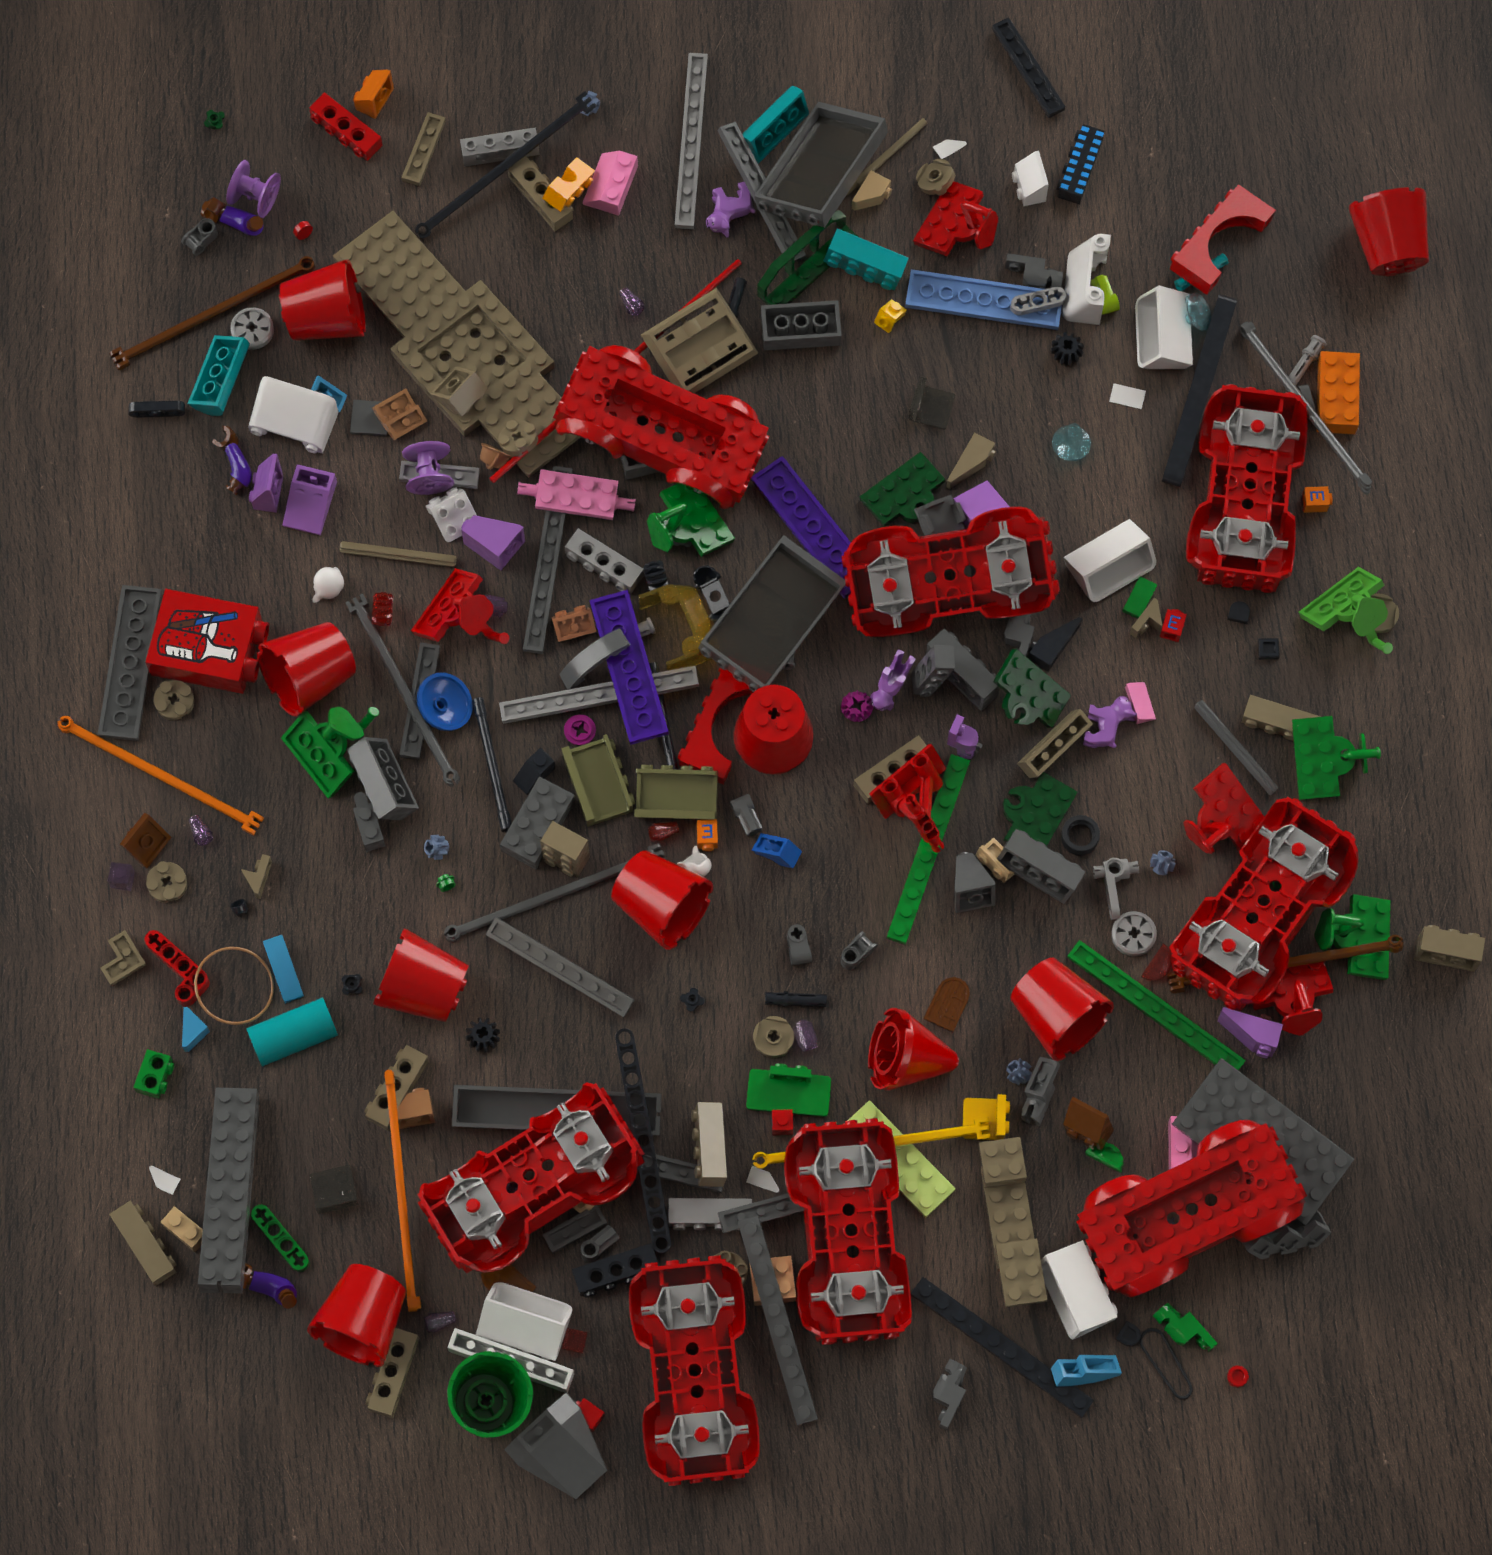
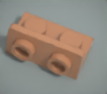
[551,605,597,642]

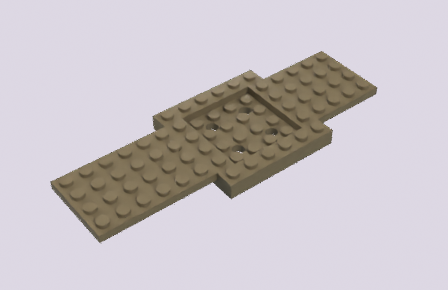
[333,211,581,478]

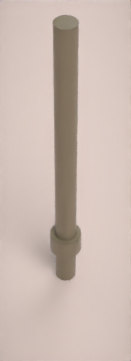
[846,118,928,196]

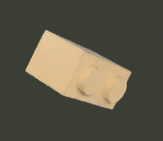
[161,1206,203,1252]

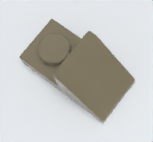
[1130,598,1162,638]
[241,854,272,899]

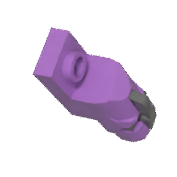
[947,715,983,759]

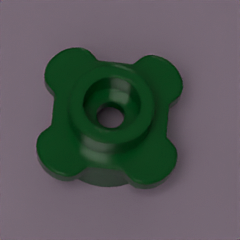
[204,110,225,129]

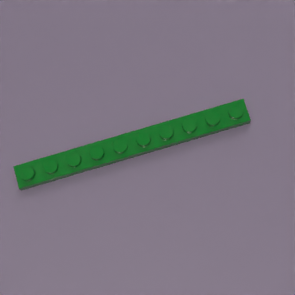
[886,754,970,945]
[1067,940,1246,1071]

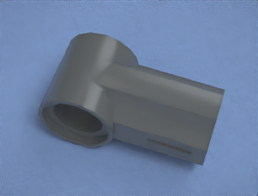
[730,794,762,836]
[581,1225,620,1263]

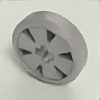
[230,308,274,350]
[1111,911,1157,957]

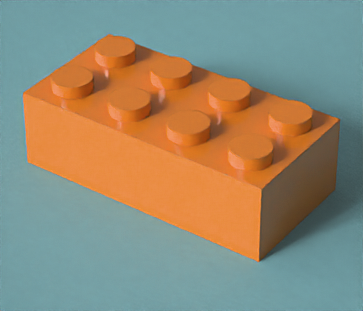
[1316,351,1360,434]

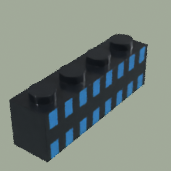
[1056,124,1105,205]

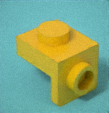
[874,299,907,333]

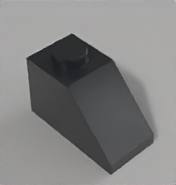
[513,747,555,795]

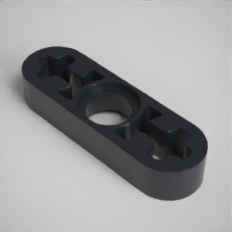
[128,401,185,418]

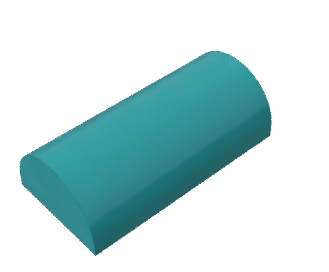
[742,86,809,164]
[187,335,250,416]
[246,997,338,1066]

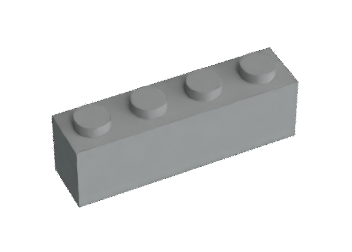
[669,1198,752,1230]

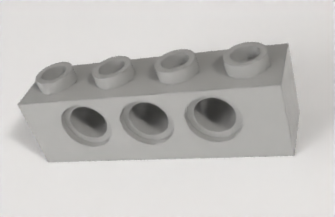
[460,127,540,167]
[565,528,644,594]

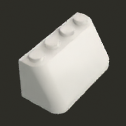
[1135,285,1193,369]
[1063,519,1156,602]
[1041,1240,1118,1340]
[476,1282,573,1361]

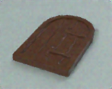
[923,977,970,1033]
[481,1264,537,1292]

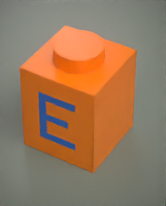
[1302,486,1333,513]
[697,819,718,851]

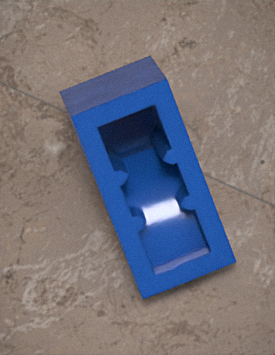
[752,833,802,868]

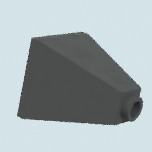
[955,852,995,913]

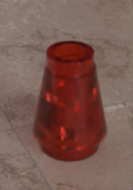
[648,821,679,843]

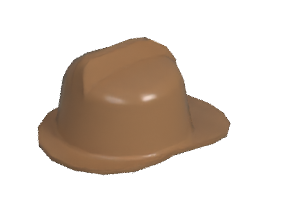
[480,443,513,470]

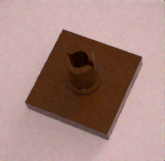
[120,813,172,869]

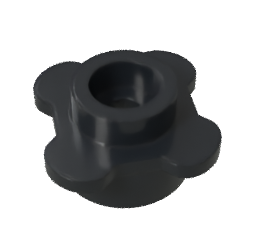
[341,974,362,995]
[680,988,705,1012]

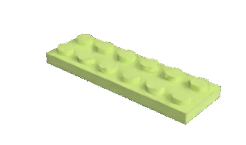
[847,1100,956,1218]

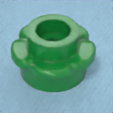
[436,874,456,892]

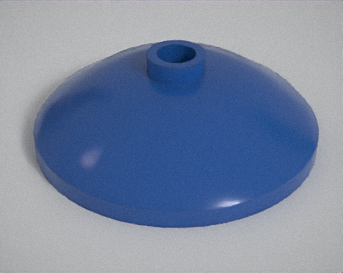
[417,673,473,731]

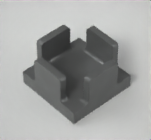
[914,495,966,536]

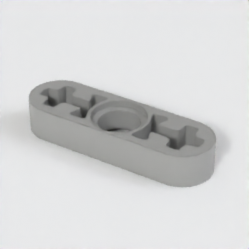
[1010,287,1066,315]

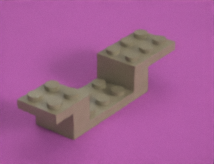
[979,1137,1047,1308]

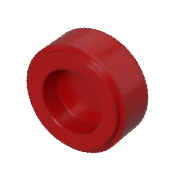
[293,221,313,240]
[1227,1365,1249,1388]

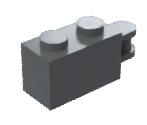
[353,792,385,852]

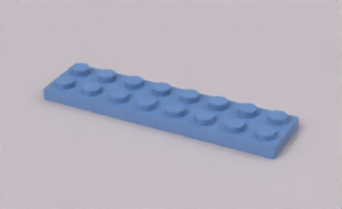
[905,269,1062,330]

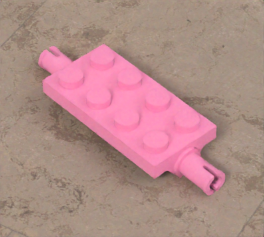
[517,469,636,520]

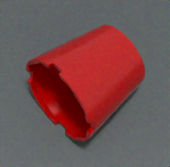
[1349,187,1429,276]
[279,259,366,340]
[257,622,356,716]
[734,685,813,774]
[611,850,713,950]
[373,928,469,1022]
[1010,957,1114,1061]
[307,1264,406,1367]

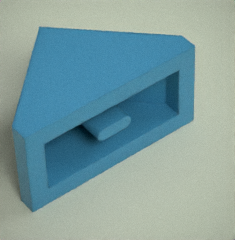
[311,376,347,412]
[182,1007,210,1052]

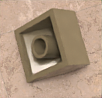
[430,367,488,416]

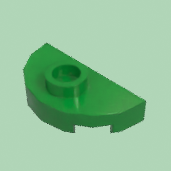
[1085,1143,1124,1173]

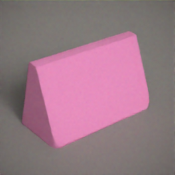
[1125,682,1156,724]

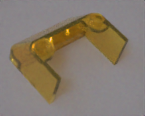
[638,584,720,671]

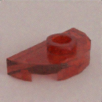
[1141,943,1172,981]

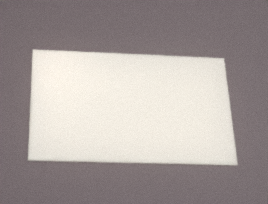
[1109,384,1146,409]

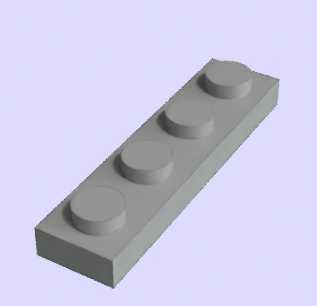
[399,461,480,489]

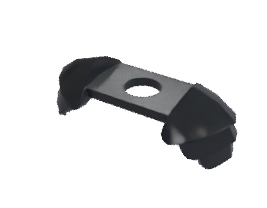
[693,565,734,624]

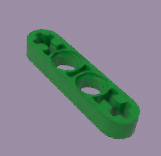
[251,1204,309,1272]

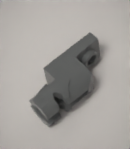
[1005,253,1063,289]
[1004,614,1035,656]
[1021,1056,1060,1126]
[933,1359,967,1431]

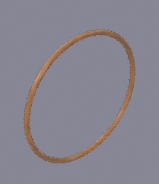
[194,947,274,1025]

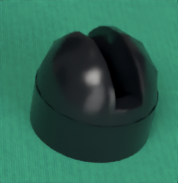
[230,899,248,917]

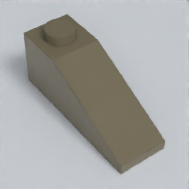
[946,433,996,489]

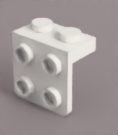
[426,487,477,542]

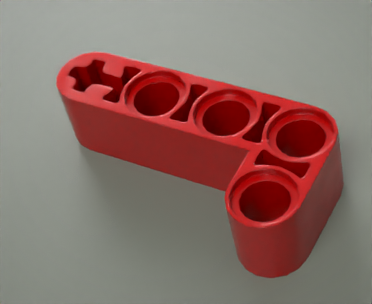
[144,930,210,1007]

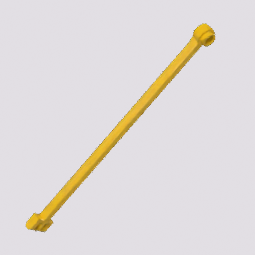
[752,1117,991,1169]

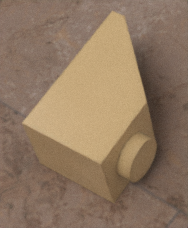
[852,170,892,210]

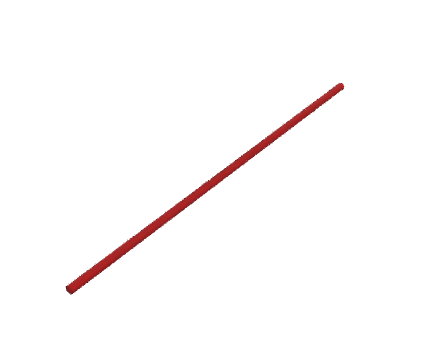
[489,259,742,483]

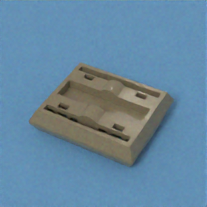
[641,288,758,393]

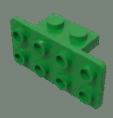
[746,1063,831,1117]

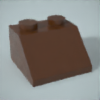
[1063,1097,1114,1150]

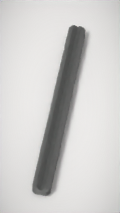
[1194,700,1278,795]

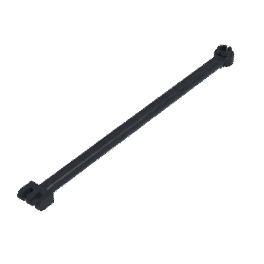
[415,91,597,238]

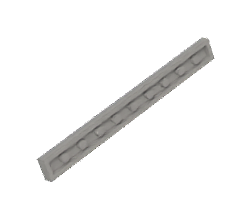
[675,53,708,229]
[499,666,699,724]

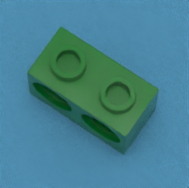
[133,1049,174,1099]

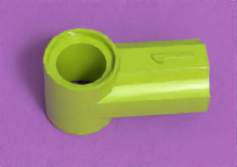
[1091,275,1120,315]

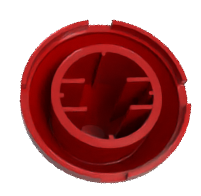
[868,1008,959,1091]

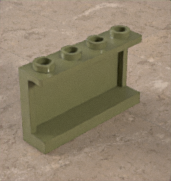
[561,734,635,827]
[634,765,718,819]

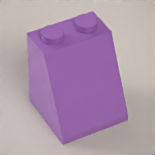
[953,481,1009,528]
[461,515,525,571]

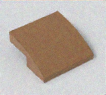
[372,388,427,440]

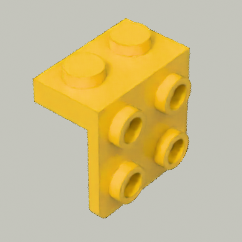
[963,1094,1010,1140]

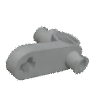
[1093,858,1139,920]

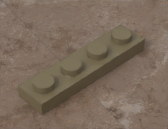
[401,112,446,186]

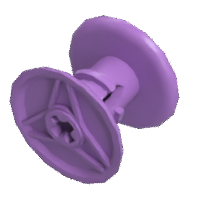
[226,160,281,218]
[402,441,454,495]

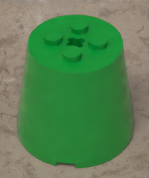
[447,1351,533,1438]

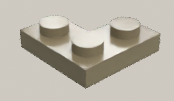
[100,930,146,986]

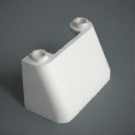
[1062,234,1111,325]
[248,376,339,454]

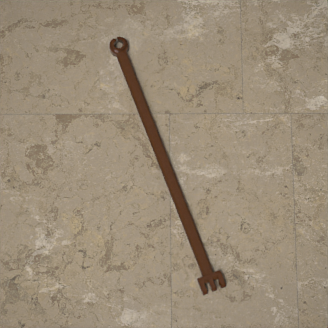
[109,256,315,370]
[1167,935,1404,994]

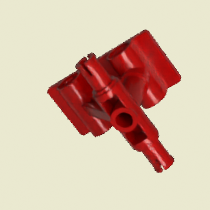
[869,744,946,853]

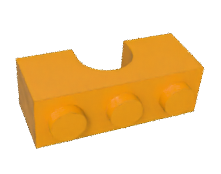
[542,157,595,212]

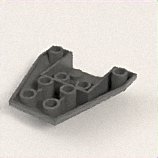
[504,1392,607,1499]

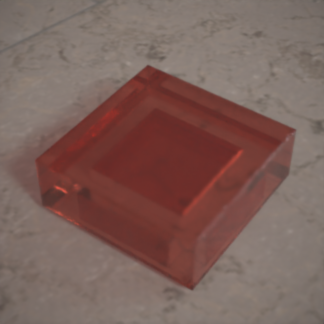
[562,1328,588,1354]

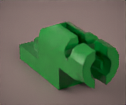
[1153,1303,1218,1352]

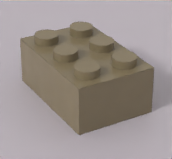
[540,821,590,877]
[1414,925,1485,972]

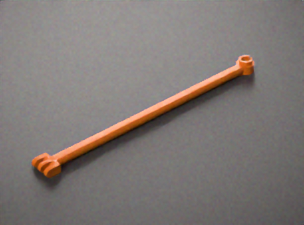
[58,716,264,835]
[385,1070,421,1312]

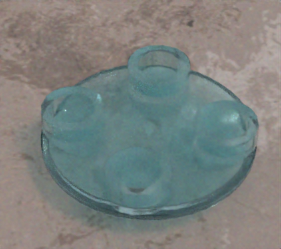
[1185,293,1211,331]
[1052,423,1091,461]

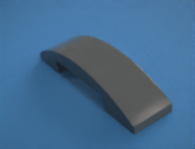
[559,628,630,690]

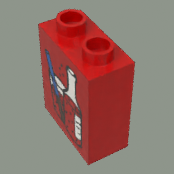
[145,589,269,694]

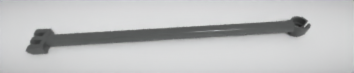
[1239,321,1372,495]
[345,593,460,787]
[444,843,667,942]

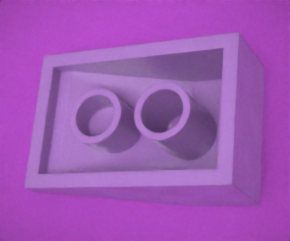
[249,454,284,513]
[1218,1007,1283,1058]

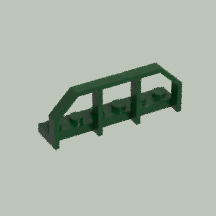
[757,210,859,305]

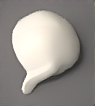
[312,567,344,603]
[677,846,712,877]

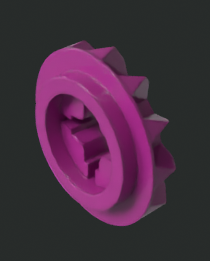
[841,690,873,722]
[564,715,596,746]

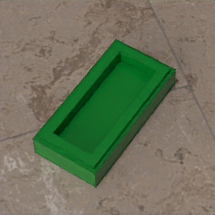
[1122,576,1158,619]

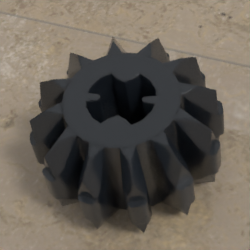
[1051,332,1084,366]
[644,560,669,594]
[466,1018,500,1052]

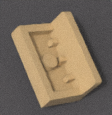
[976,838,1014,883]

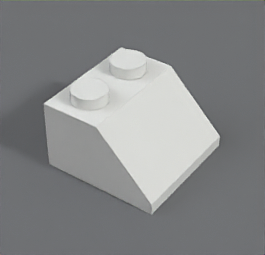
[1012,151,1049,206]

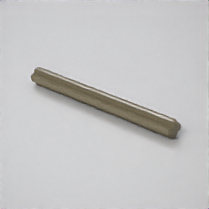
[340,541,457,567]

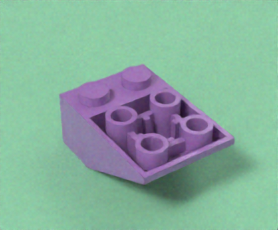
[283,464,337,536]

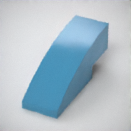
[263,935,304,1003]
[1051,1355,1122,1386]

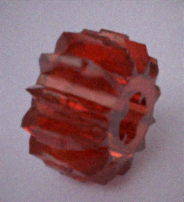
[372,592,393,626]

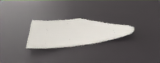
[933,139,967,159]
[149,1166,181,1195]
[746,1166,779,1193]

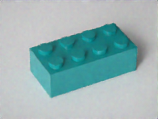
[824,228,909,290]

